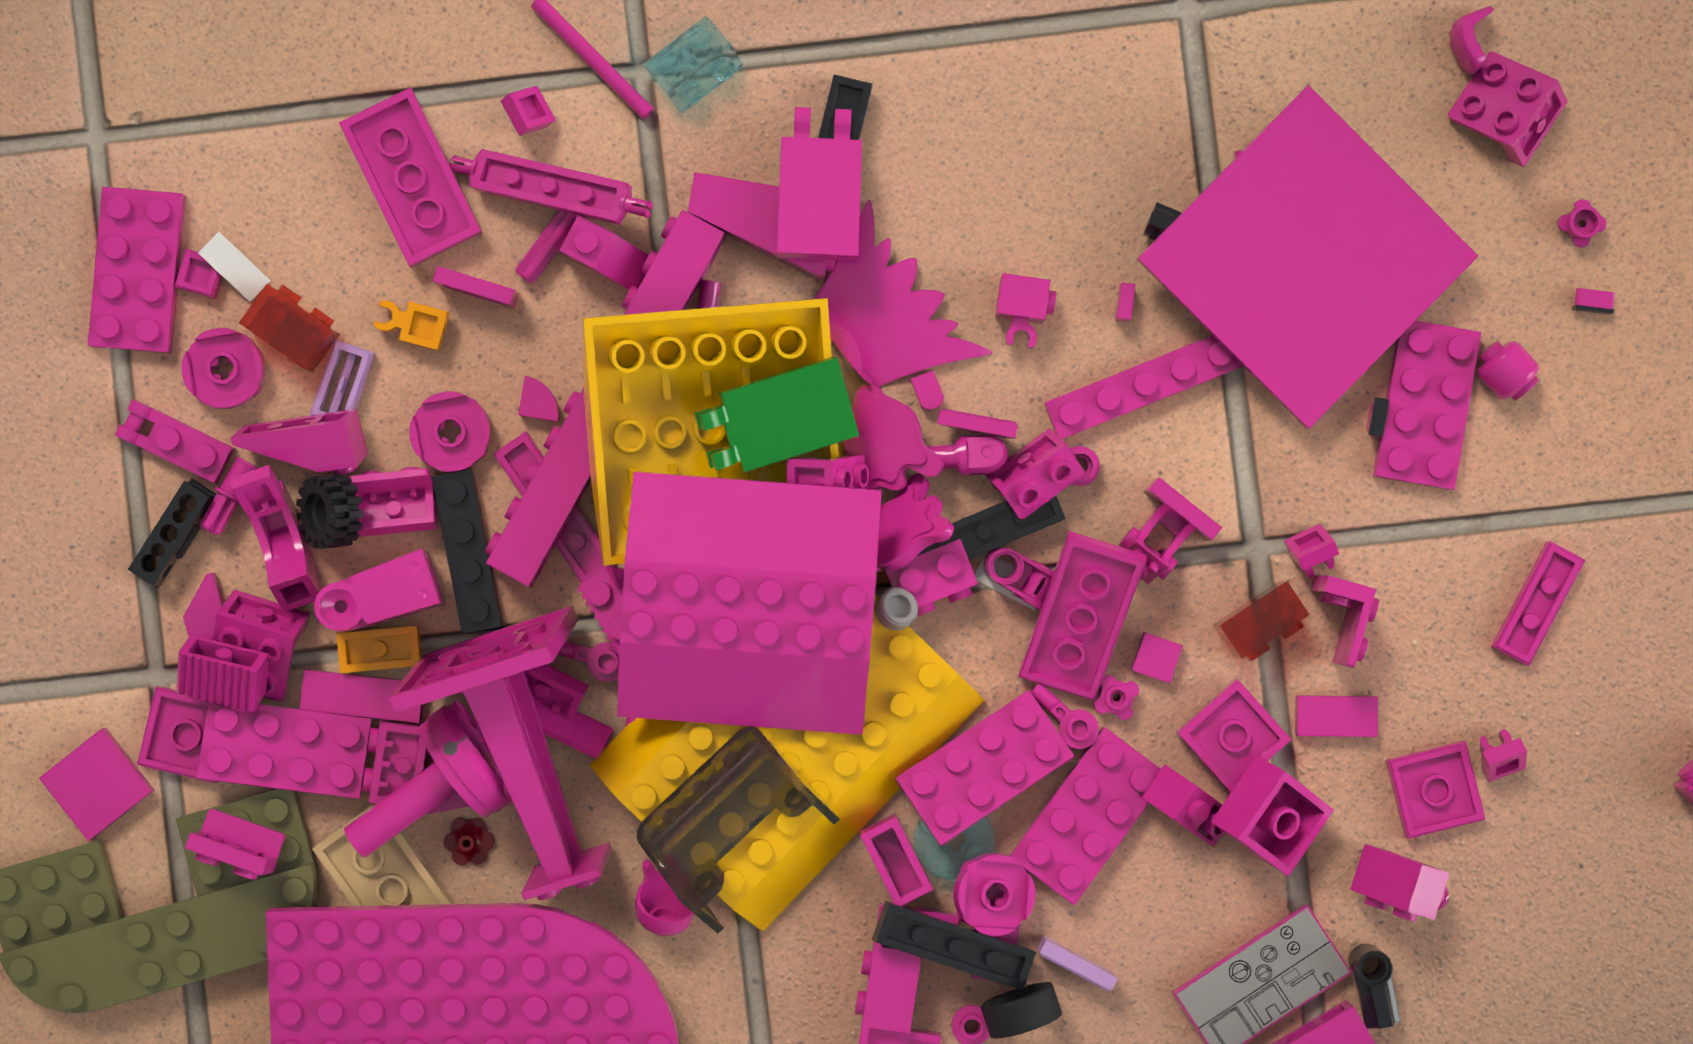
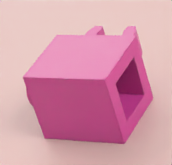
[995,273,1056,349]

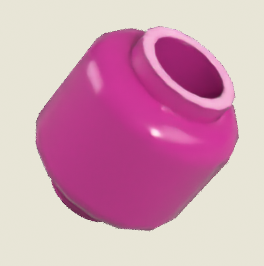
[1478,341,1539,401]

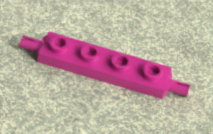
[449,149,653,225]

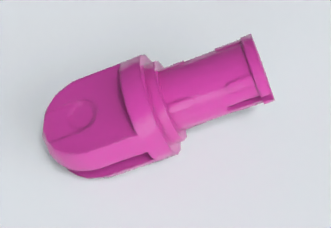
[927,435,1009,476]

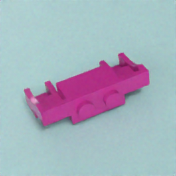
[855,903,959,1044]

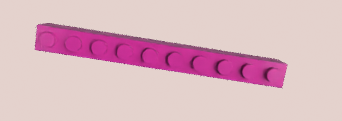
[485,209,726,587]

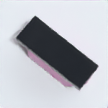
[1572,288,1615,315]
[1366,397,1389,438]

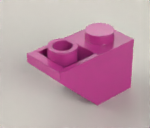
[1142,764,1225,847]

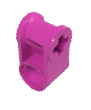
[983,547,1054,610]

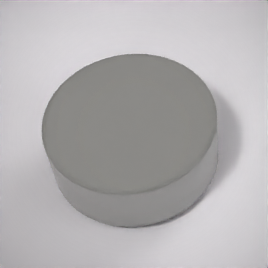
[875,588,918,631]

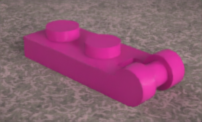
[114,399,235,484]

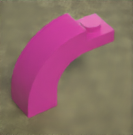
[230,465,321,612]

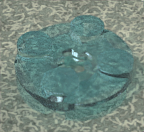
[914,816,995,880]

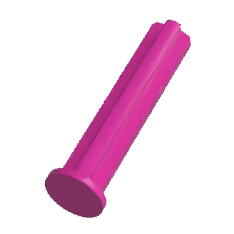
[515,211,583,283]

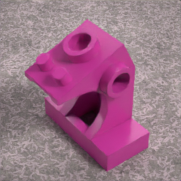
[1119,477,1222,584]

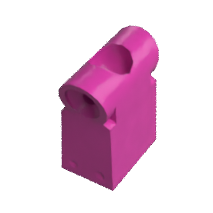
[314,549,446,632]

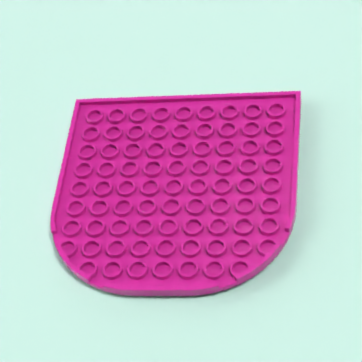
[266,903,679,1044]

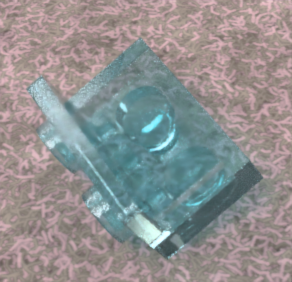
[643,16,743,113]

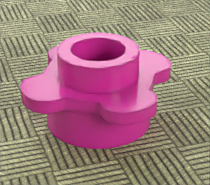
[1557,199,1606,248]
[1094,675,1139,720]

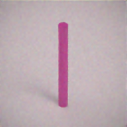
[531,0,654,120]

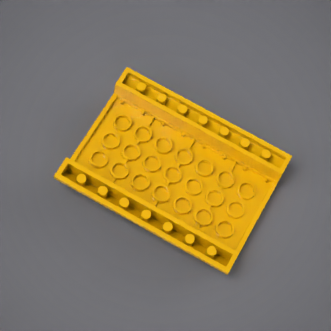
[589,594,985,932]

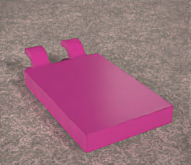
[777,107,862,261]

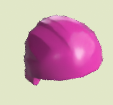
[635,855,696,937]

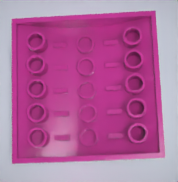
[617,471,882,735]

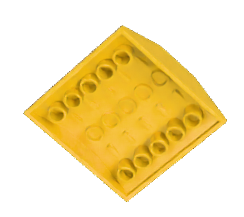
[582,298,839,566]

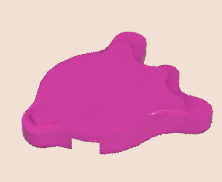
[843,384,944,490]
[876,473,954,572]

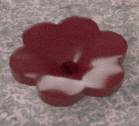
[443,817,495,865]

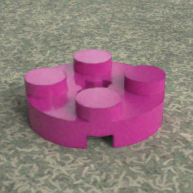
[181,328,265,409]
[409,391,492,472]
[953,853,1035,936]

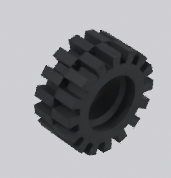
[296,474,363,549]

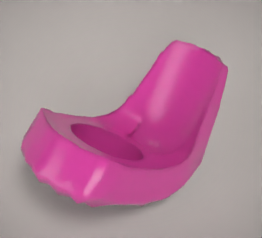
[1449,6,1494,74]

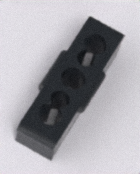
[128,478,216,589]

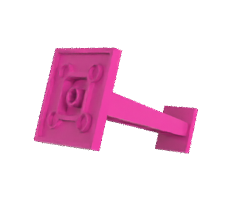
[389,605,612,900]

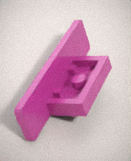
[461,664,613,759]

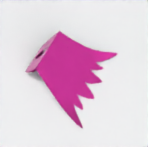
[814,200,993,387]

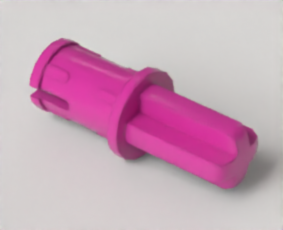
[200,456,258,536]

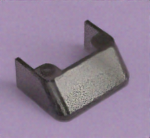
[637,726,840,934]

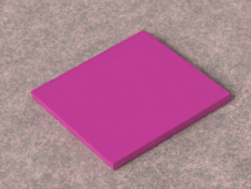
[1136,85,1478,429]

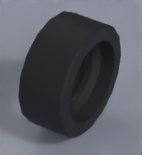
[980,982,1062,1039]

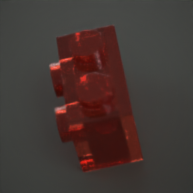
[239,284,340,373]
[1213,581,1310,661]

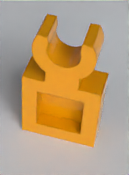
[373,300,450,351]

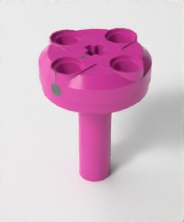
[344,700,513,857]

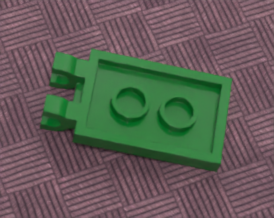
[694,357,859,472]

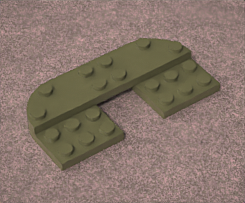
[0,789,320,1013]

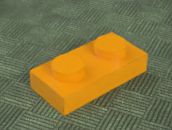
[336,625,422,673]

